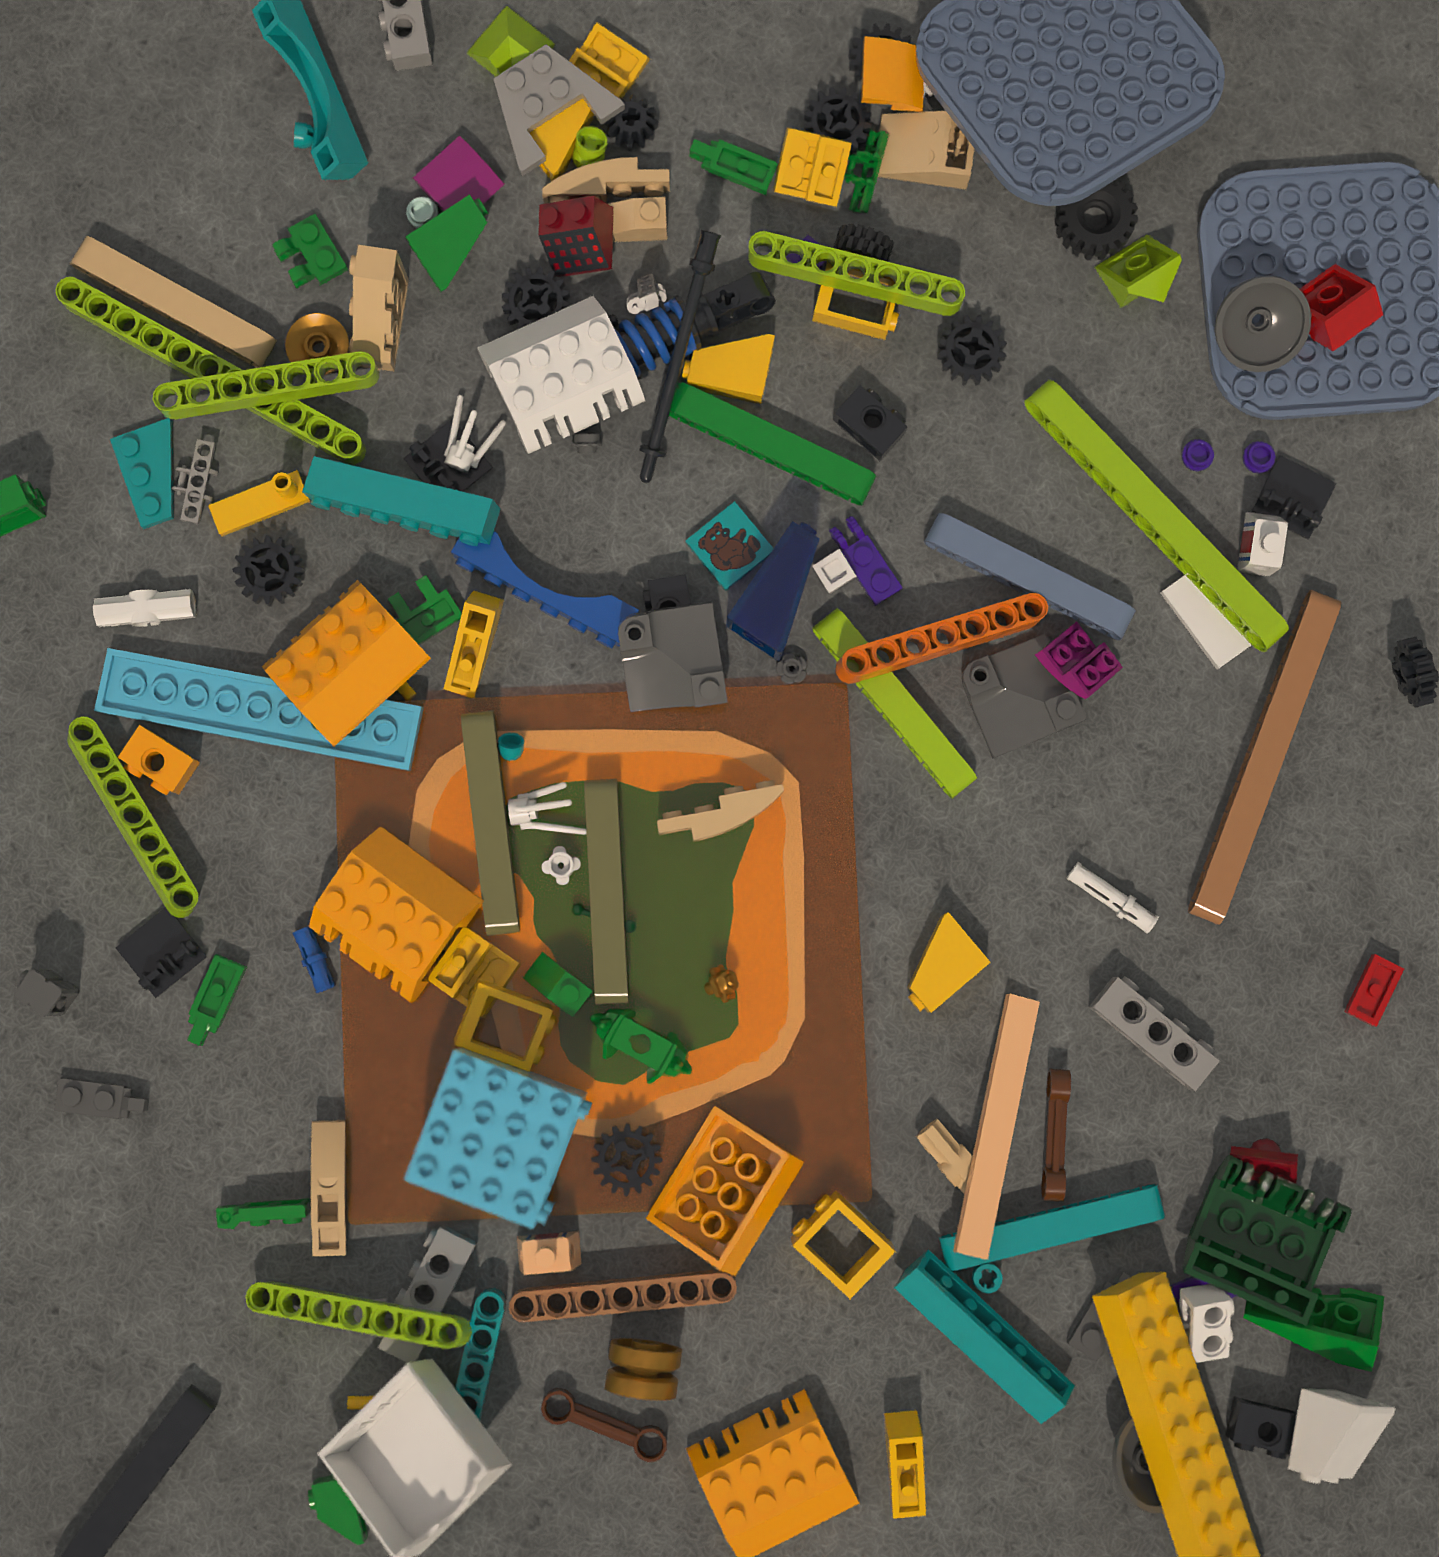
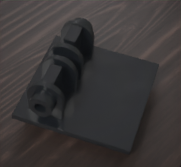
[403,419,493,492]
[1252,455,1337,540]
[116,907,207,998]

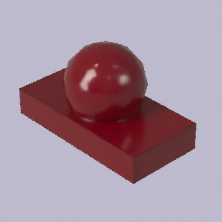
[1230,1138,1298,1184]

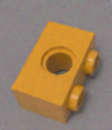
[118,725,200,795]

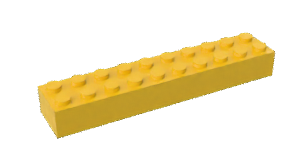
[1092,1272,1260,1557]

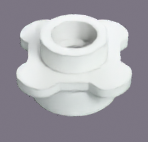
[542,846,581,885]

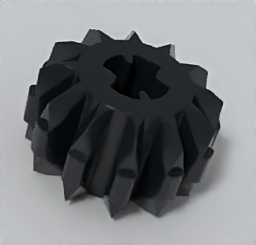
[605,94,658,152]

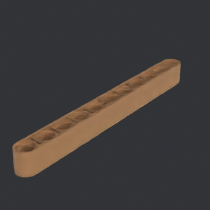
[1188,590,1341,925]

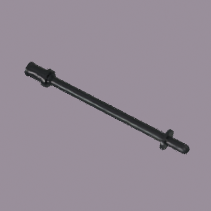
[639,230,721,483]

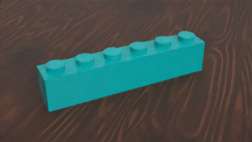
[302,456,501,546]
[894,1249,1075,1424]

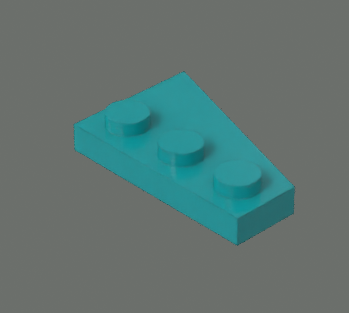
[110,418,174,529]

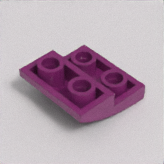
[413,136,504,211]
[1035,622,1123,699]

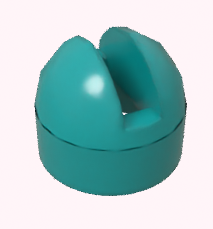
[294,122,314,149]
[498,733,524,761]

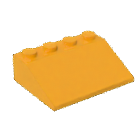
[645,1106,804,1276]

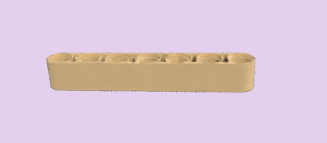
[70,236,277,368]

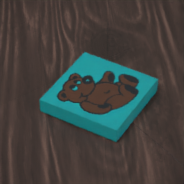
[685,501,775,592]

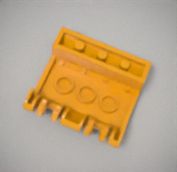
[262,580,431,747]
[309,826,484,1003]
[686,1389,859,1557]

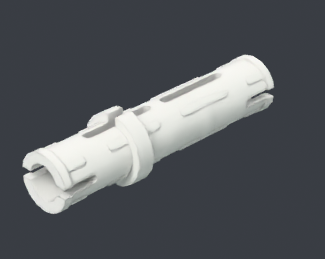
[1066,862,1159,934]

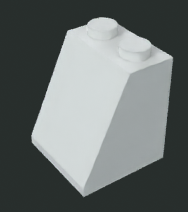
[1288,1388,1395,1483]

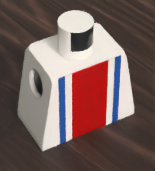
[1238,512,1288,576]

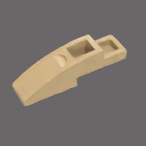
[542,157,670,204]
[657,780,784,842]
[311,1120,346,1257]

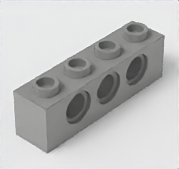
[377,0,433,71]
[1089,976,1220,1092]
[378,1224,478,1363]

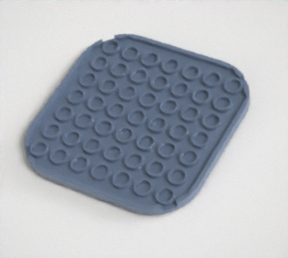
[916,0,1225,206]
[1197,162,1439,420]

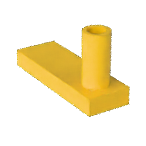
[208,470,311,537]

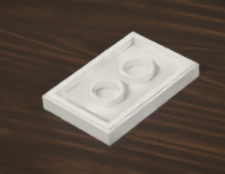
[1160,573,1251,669]

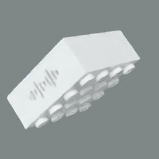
[318,1359,512,1557]

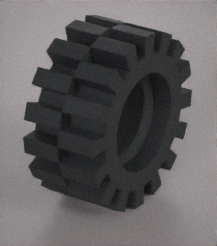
[833,224,894,262]

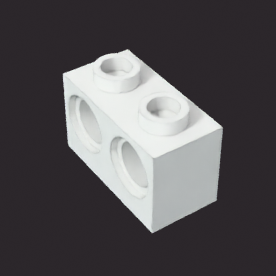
[1179,1284,1234,1363]

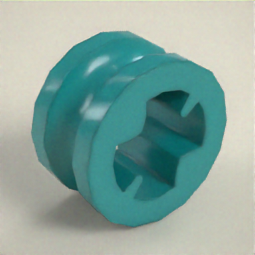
[972,1262,1003,1294]

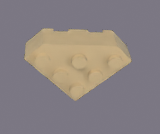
[349,245,409,371]

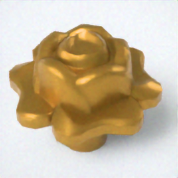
[704,964,739,1003]

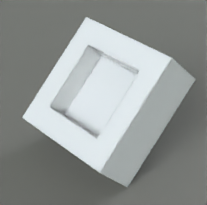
[812,549,857,593]

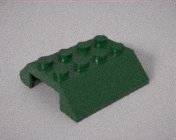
[1182,1155,1352,1326]

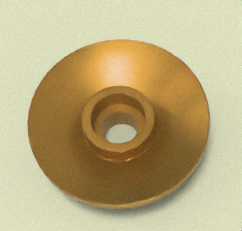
[285,313,349,376]

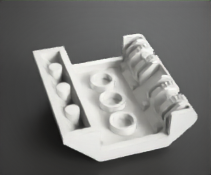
[477,296,645,454]

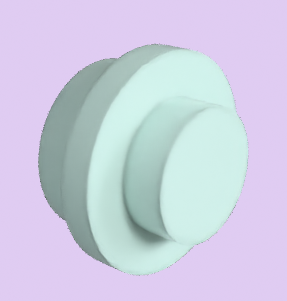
[406,197,438,228]

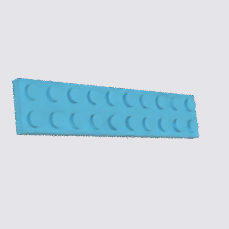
[94,648,424,771]

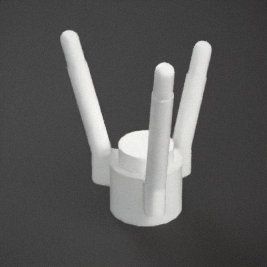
[444,395,506,473]
[508,782,587,835]

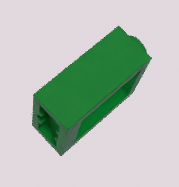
[0,474,47,537]

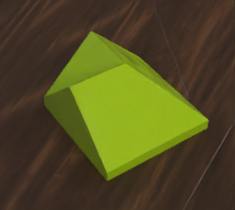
[467,6,555,77]
[1095,235,1182,308]

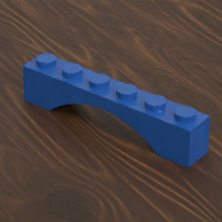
[451,532,639,649]

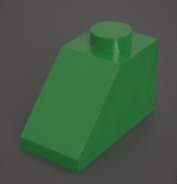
[523,952,594,1018]
[308,1475,368,1545]

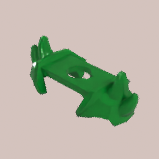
[590,1008,692,1084]

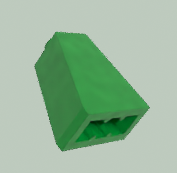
[405,194,488,293]

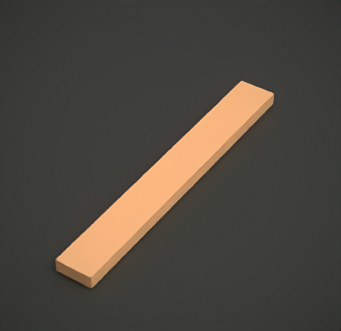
[953,994,1040,1260]

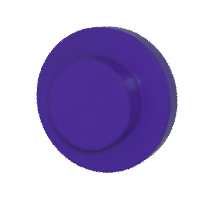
[1182,439,1214,471]
[1243,441,1275,473]

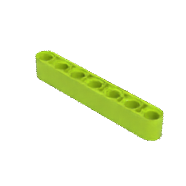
[748,231,965,316]
[153,351,379,419]
[812,608,977,799]
[67,716,198,918]
[246,1282,472,1348]

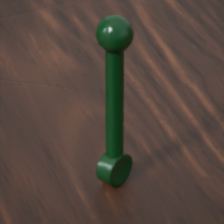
[571,903,637,933]

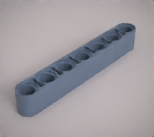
[924,513,1136,640]

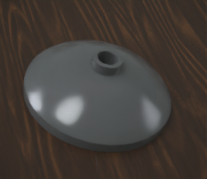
[1215,275,1311,372]
[1112,1416,1163,1513]

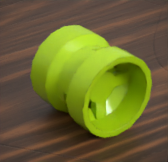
[573,126,607,168]

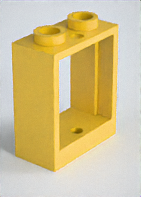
[812,262,899,340]
[454,978,556,1072]
[791,1190,896,1299]

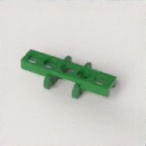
[844,130,889,214]

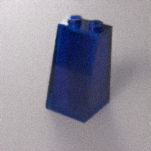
[726,521,819,661]

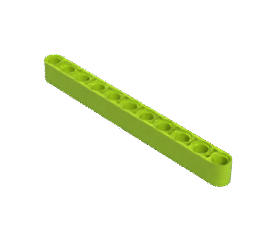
[55,277,366,465]
[1024,380,1289,652]

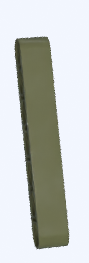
[461,710,520,936]
[584,779,629,1005]

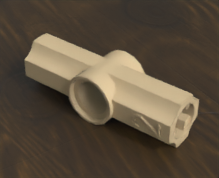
[916,1118,972,1195]

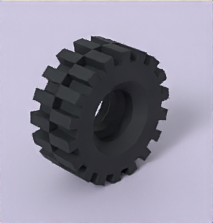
[1054,181,1138,260]

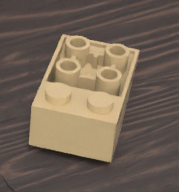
[873,111,974,189]

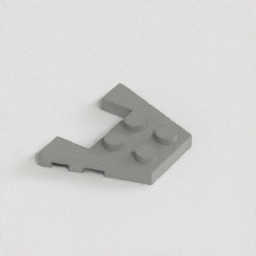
[494,44,625,176]

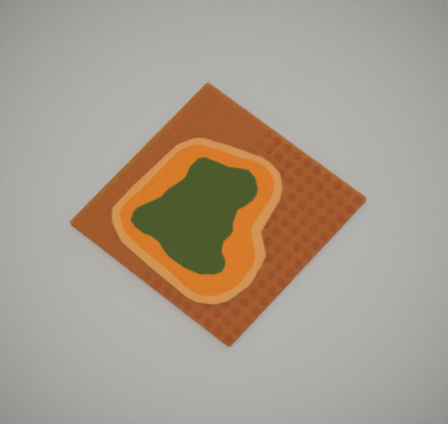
[335,683,872,1225]

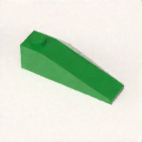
[1243,1288,1384,1372]

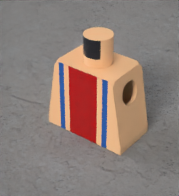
[517,1231,582,1275]

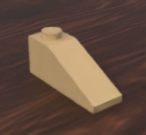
[609,197,667,242]

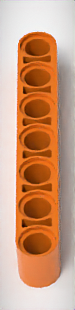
[835,593,1048,684]

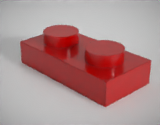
[1344,954,1404,1027]

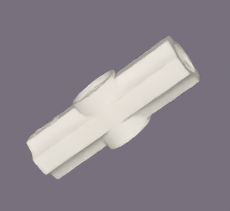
[93,589,196,627]

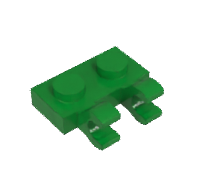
[272,214,348,289]
[388,575,462,645]

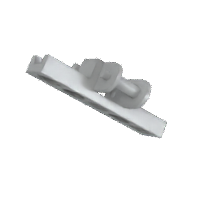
[626,273,667,314]
[172,439,218,525]

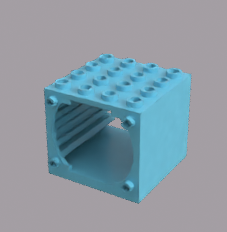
[404,1048,592,1229]

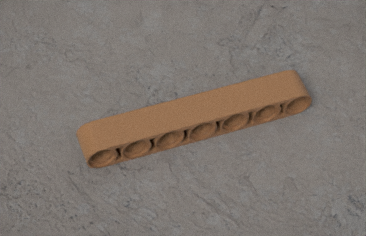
[509,1269,737,1322]

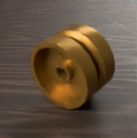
[605,1338,682,1401]

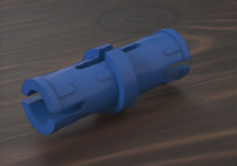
[292,927,336,994]

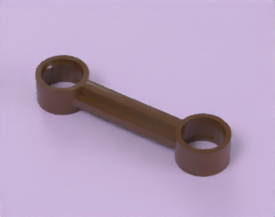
[1041,1069,1071,1201]
[541,1388,667,1462]

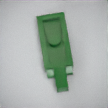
[689,139,778,195]
[187,954,247,1046]
[216,1198,311,1229]

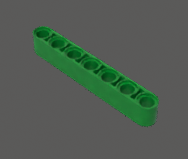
[669,382,876,506]

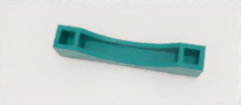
[252,0,369,180]

